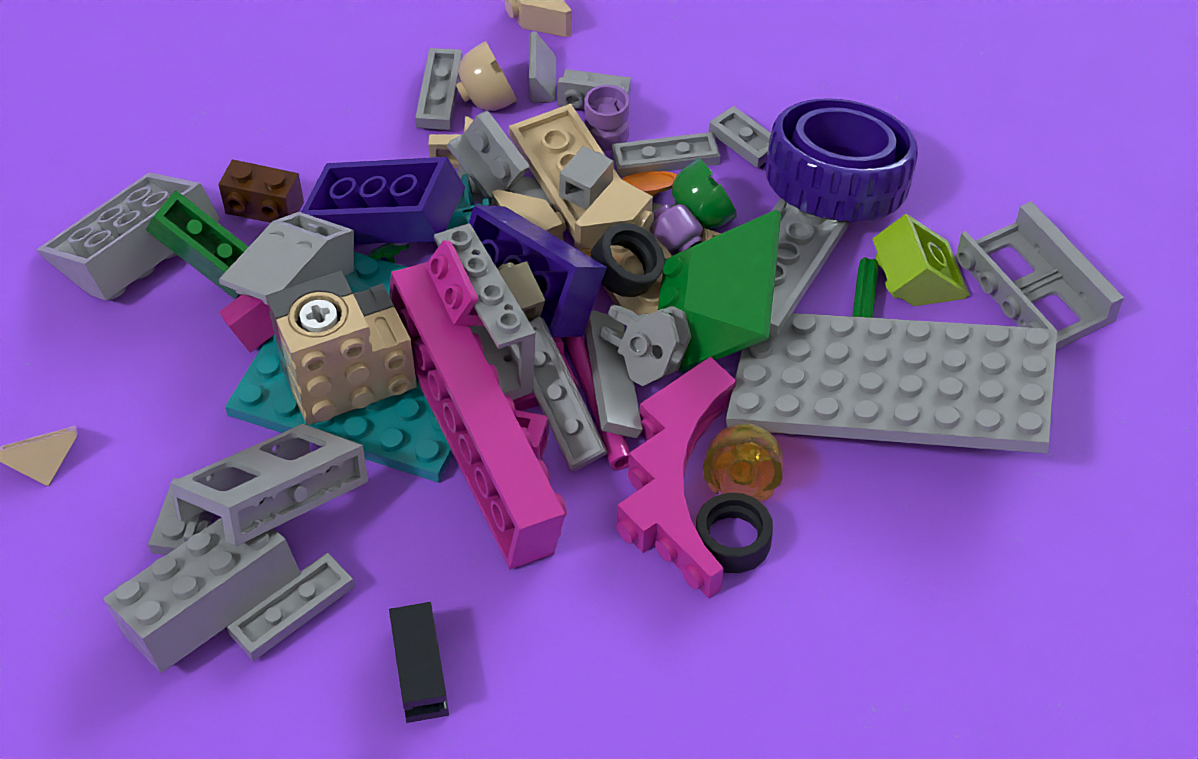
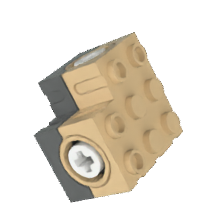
[265,270,417,426]

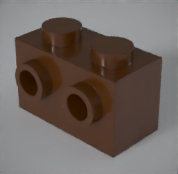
[218,159,304,223]

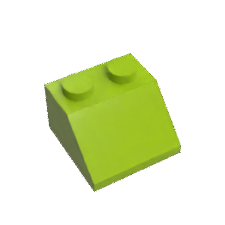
[872,214,970,306]

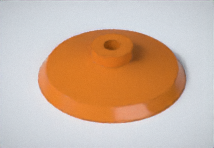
[621,171,677,198]

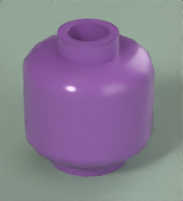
[649,203,703,256]

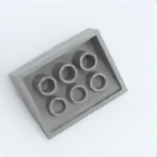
[36,172,220,301]

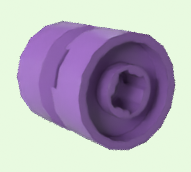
[584,85,629,151]

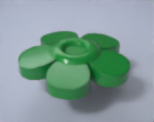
[369,242,410,263]

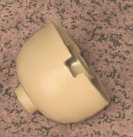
[455,41,517,111]

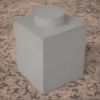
[559,146,614,210]

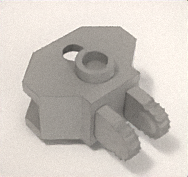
[600,305,692,386]

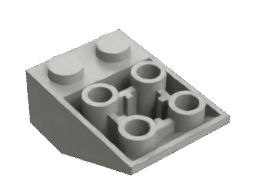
[219,212,354,304]

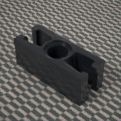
[389,602,449,723]

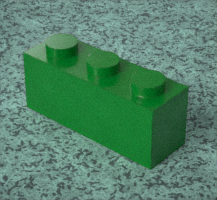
[146,190,248,299]

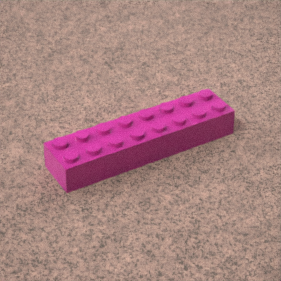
[389,262,567,570]

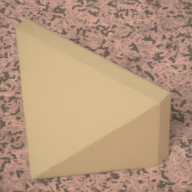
[0,426,78,486]

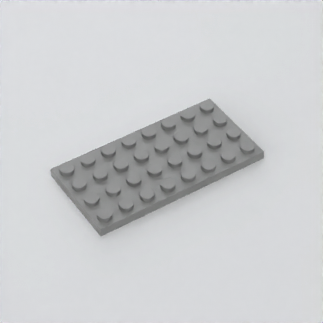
[726,313,1057,454]

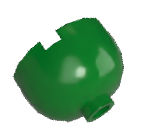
[671,158,737,230]

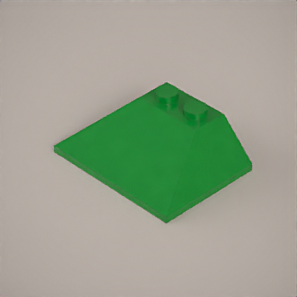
[658,209,781,373]

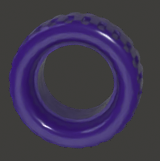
[765,98,918,222]

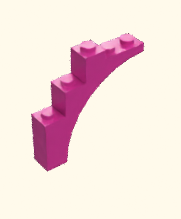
[616,357,736,598]

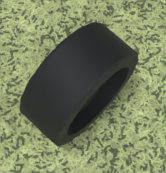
[590,223,665,297]
[696,492,773,573]

